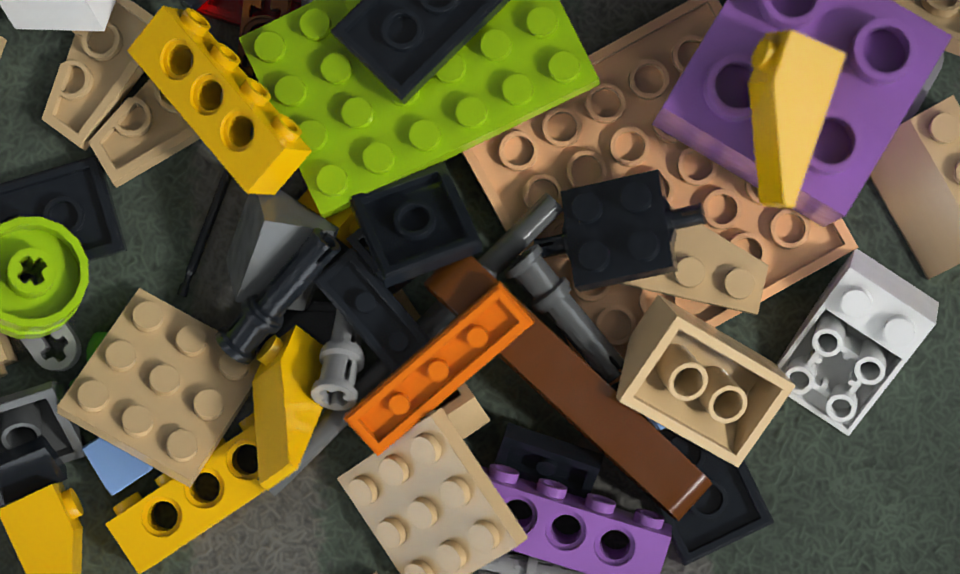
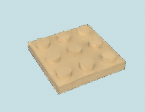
[57,288,261,488]
[337,408,528,574]

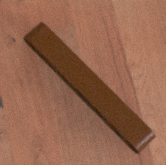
[423,256,712,521]

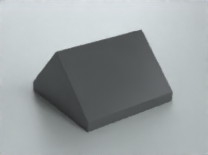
[226,189,340,311]
[0,381,86,463]

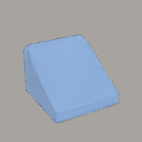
[82,437,153,496]

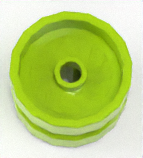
[0,217,89,339]

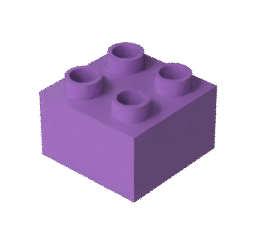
[652,0,952,227]

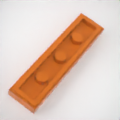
[343,281,534,456]

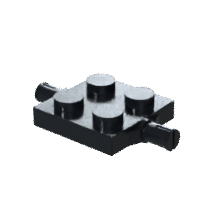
[534,169,706,292]

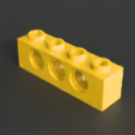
[127,6,312,195]
[105,413,266,574]

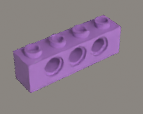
[481,464,672,574]

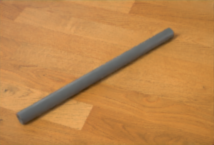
[257,193,563,497]

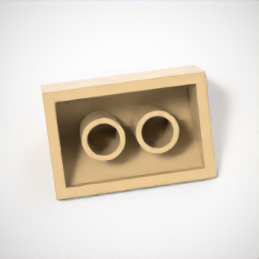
[869,95,960,279]
[616,295,796,467]

